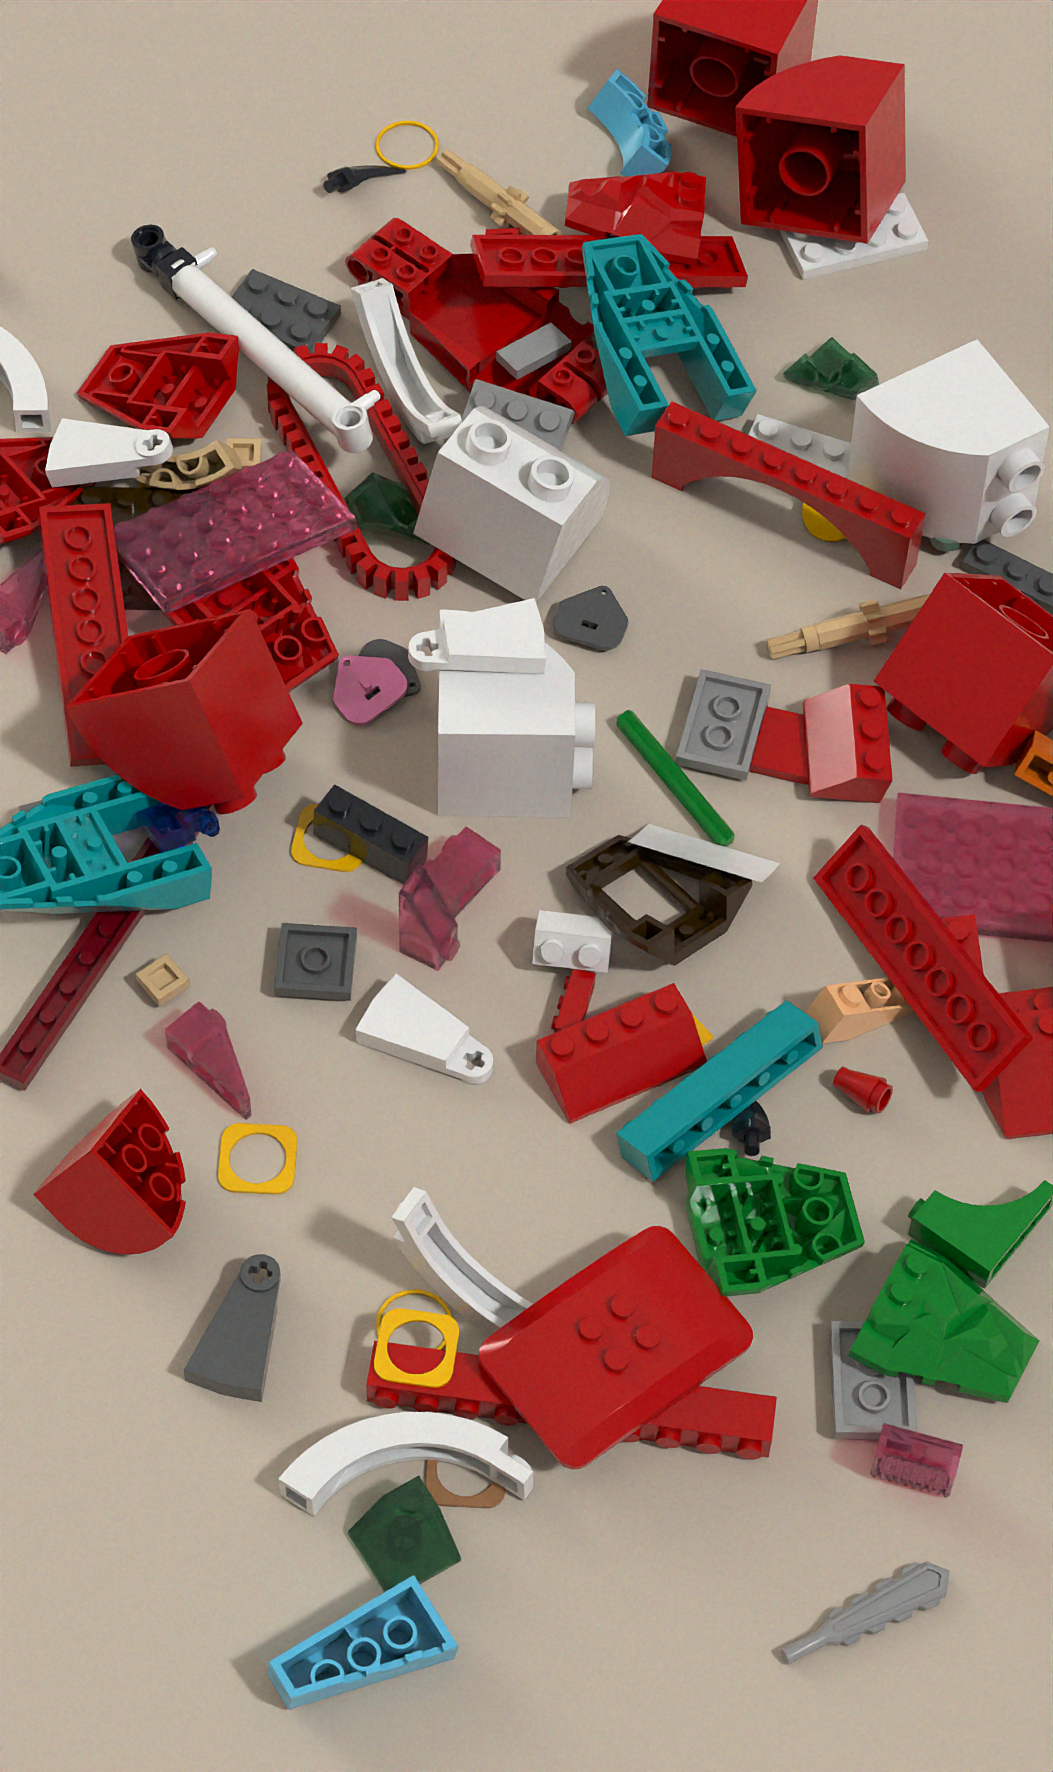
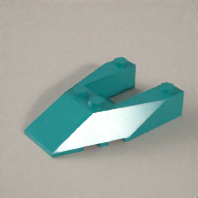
[581,234,757,436]
[0,775,212,914]

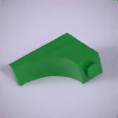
[908,1180,1053,1289]

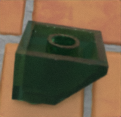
[344,472,434,547]
[348,1476,461,1592]

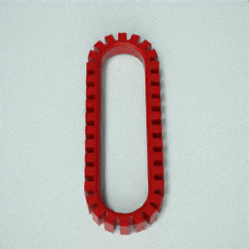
[266,343,456,601]

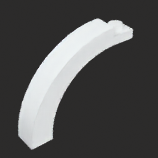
[351,278,462,444]
[0,326,51,432]
[391,1187,533,1336]
[278,1412,533,1516]

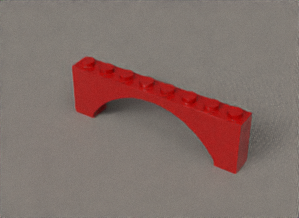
[651,401,926,589]

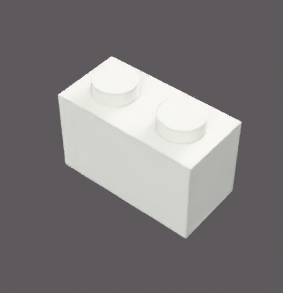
[532,910,613,973]

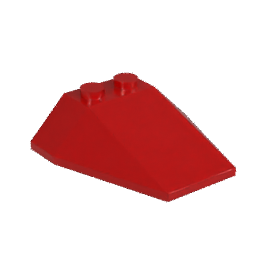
[77,332,239,438]
[0,437,96,544]

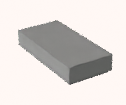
[496,323,572,379]

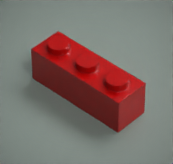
[551,969,596,1033]

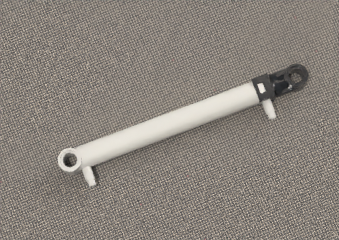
[131,224,380,453]

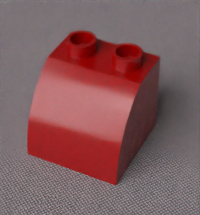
[647,0,818,137]
[735,55,906,244]
[873,573,1053,774]
[65,609,303,815]

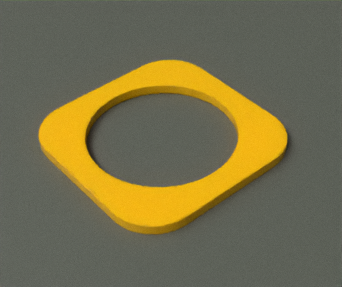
[291,804,362,872]
[218,1123,297,1195]
[374,1308,459,1388]

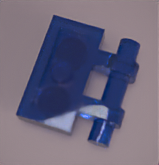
[136,802,220,853]

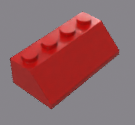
[536,983,707,1124]

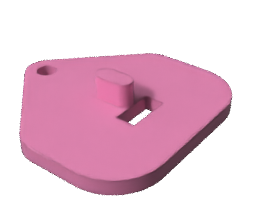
[333,656,408,725]

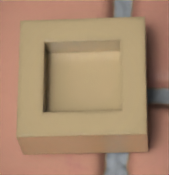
[226,438,262,475]
[136,953,190,1007]

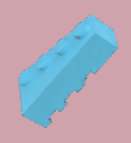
[267,1575,459,1710]

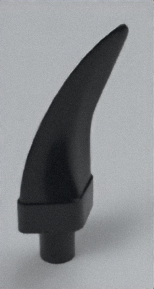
[323,165,406,193]
[732,1101,771,1156]

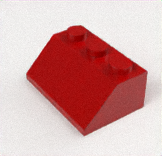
[803,684,893,803]

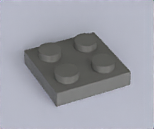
[274,923,357,1001]

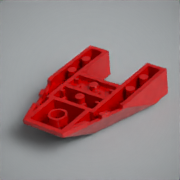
[940,904,1053,1139]

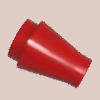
[833,1066,893,1114]

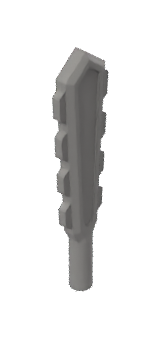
[780,1561,949,1665]

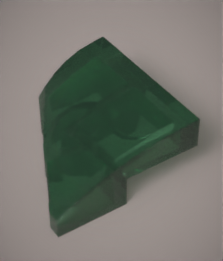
[783,337,879,400]

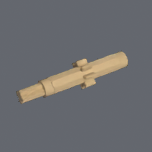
[437,149,563,235]
[766,594,930,660]

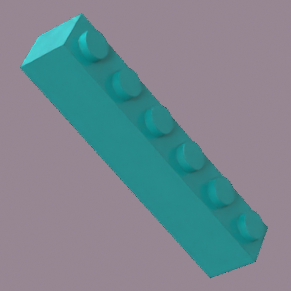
[616,1000,823,1182]

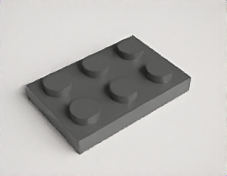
[232,269,341,353]

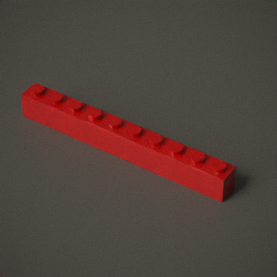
[366,1340,777,1460]

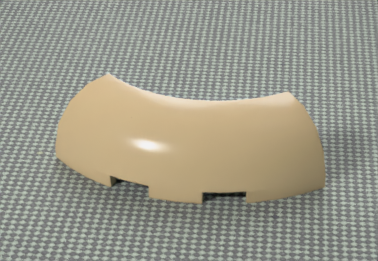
[128,427,242,490]

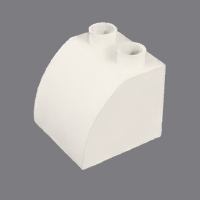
[847,339,1050,544]
[413,406,610,602]
[438,610,595,817]

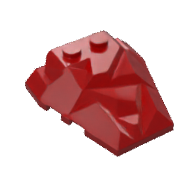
[564,172,706,266]
[162,536,339,693]

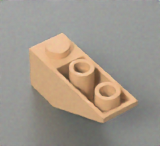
[804,978,914,1044]

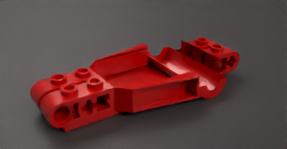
[345,218,608,424]

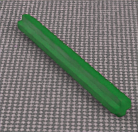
[616,710,735,847]

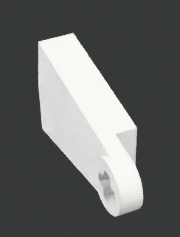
[45,418,173,487]
[408,598,546,674]
[355,973,494,1085]

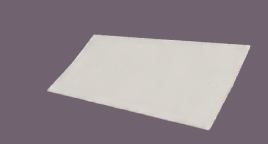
[628,824,780,882]

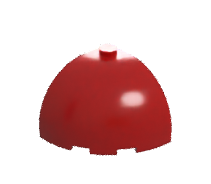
[33,1088,186,1254]

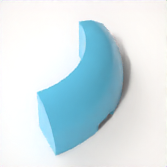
[587,68,672,177]

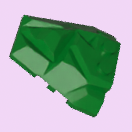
[686,1148,865,1297]
[848,1239,1040,1403]

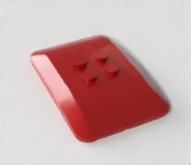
[479,1226,753,1469]

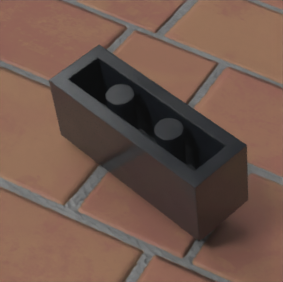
[313,784,429,886]

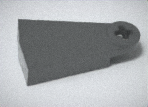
[184,1254,281,1402]

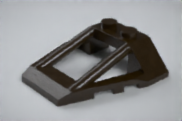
[566,835,752,966]

